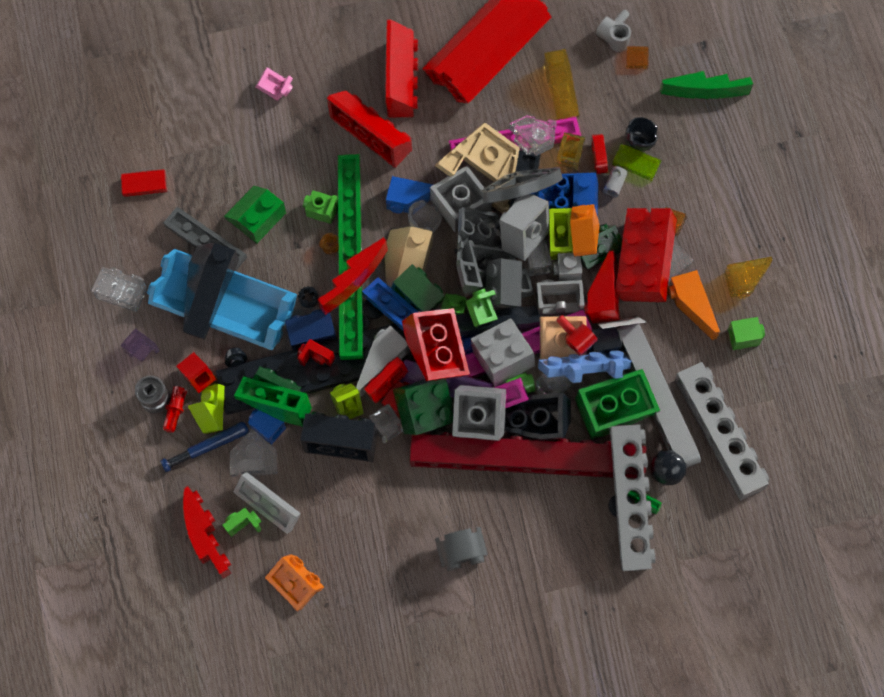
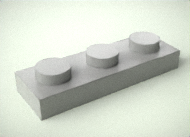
[233,472,301,534]

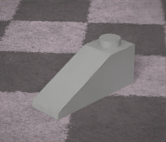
[356,326,410,398]

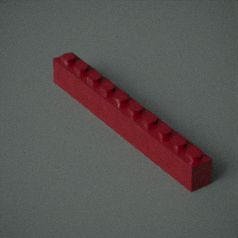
[410,432,646,479]

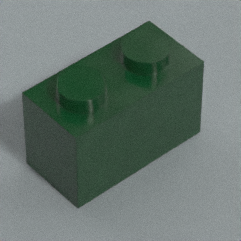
[391,264,444,312]

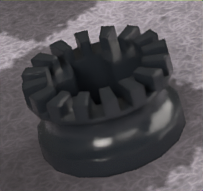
[298,286,319,308]

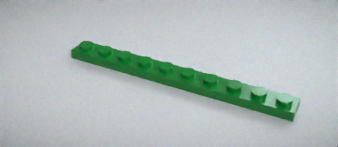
[338,154,363,360]

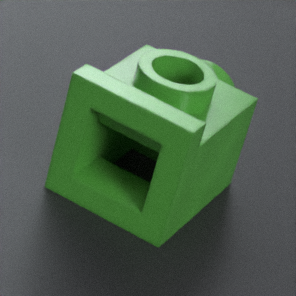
[303,190,338,224]

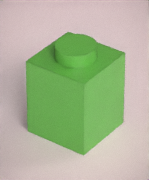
[728,317,765,350]

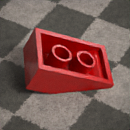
[402,308,470,381]

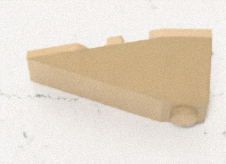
[385,226,433,288]

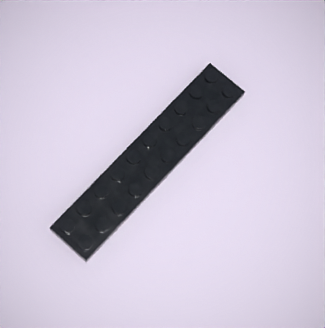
[216,323,416,415]

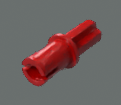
[163,386,188,433]

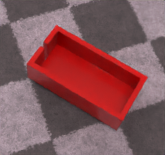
[615,208,677,302]

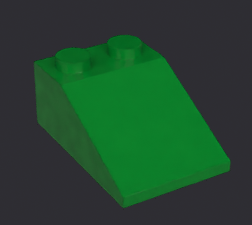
[575,369,660,440]

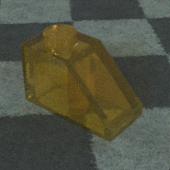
[724,257,773,299]

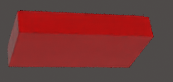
[121,169,167,197]

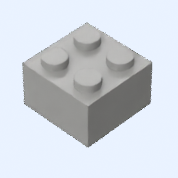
[430,166,492,232]
[499,194,549,261]
[471,318,535,387]
[453,385,506,440]

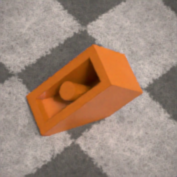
[570,204,600,257]

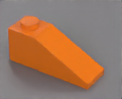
[667,270,720,340]

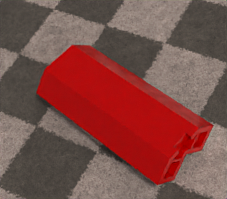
[422,0,552,104]

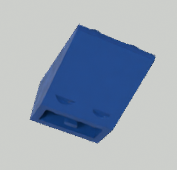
[531,173,599,217]

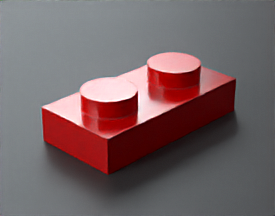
[364,357,409,404]

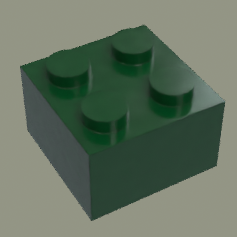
[393,379,454,435]

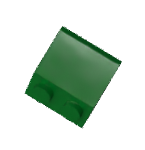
[224,185,286,244]

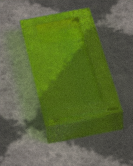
[612,144,662,181]

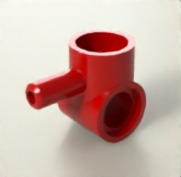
[556,315,598,356]

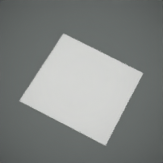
[597,317,645,329]

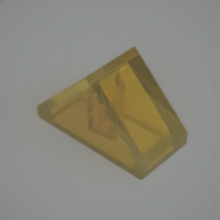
[556,132,585,170]

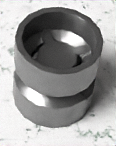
[135,375,170,413]

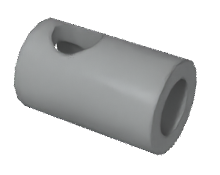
[603,166,628,197]

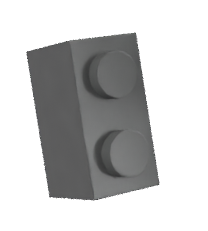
[486,258,522,308]

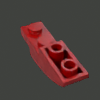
[183,486,231,579]

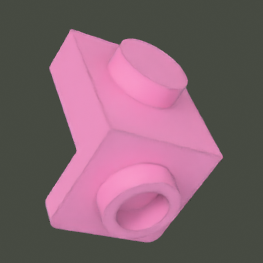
[255,68,293,101]

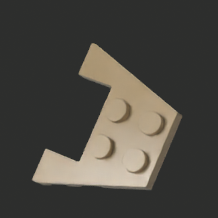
[435,123,519,214]

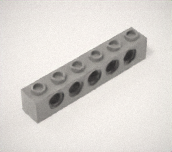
[675,362,769,501]
[610,425,655,571]

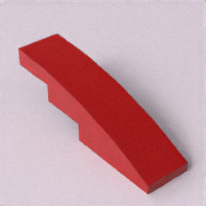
[318,237,388,315]

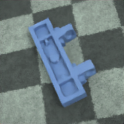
[538,350,632,383]

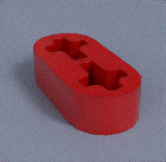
[591,134,608,174]

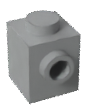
[553,253,582,281]

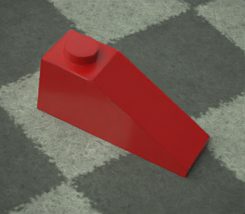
[584,250,619,323]

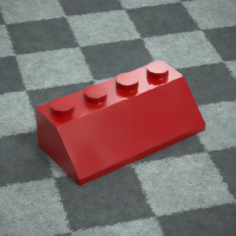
[386,20,418,118]
[327,90,412,168]

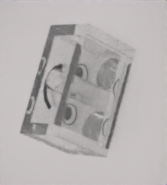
[91,267,147,312]

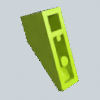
[330,383,364,419]

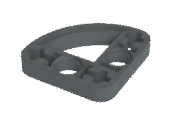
[481,167,563,203]

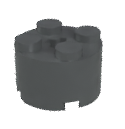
[435,527,488,571]

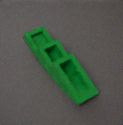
[660,71,753,99]

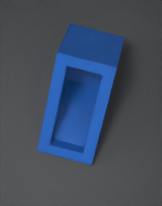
[386,176,433,214]

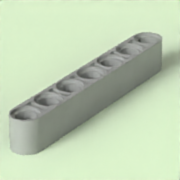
[617,323,701,468]

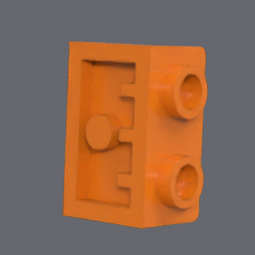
[265,554,324,611]

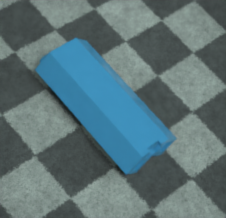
[147,249,297,350]

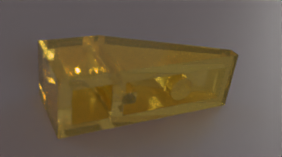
[543,49,579,120]

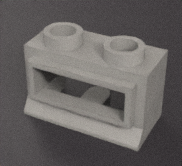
[536,278,584,316]

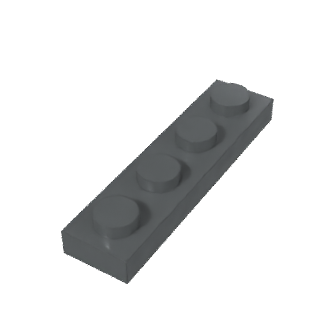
[163,207,247,271]

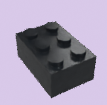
[300,411,378,462]

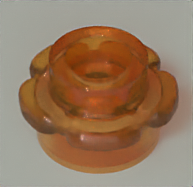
[319,233,339,254]

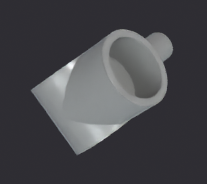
[596,10,631,52]

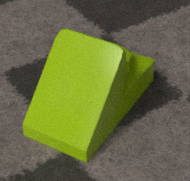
[188,384,225,434]

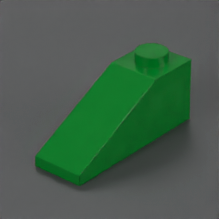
[234,377,312,427]

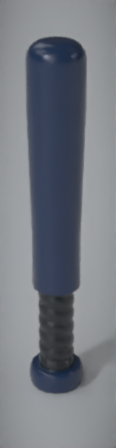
[160,422,249,473]

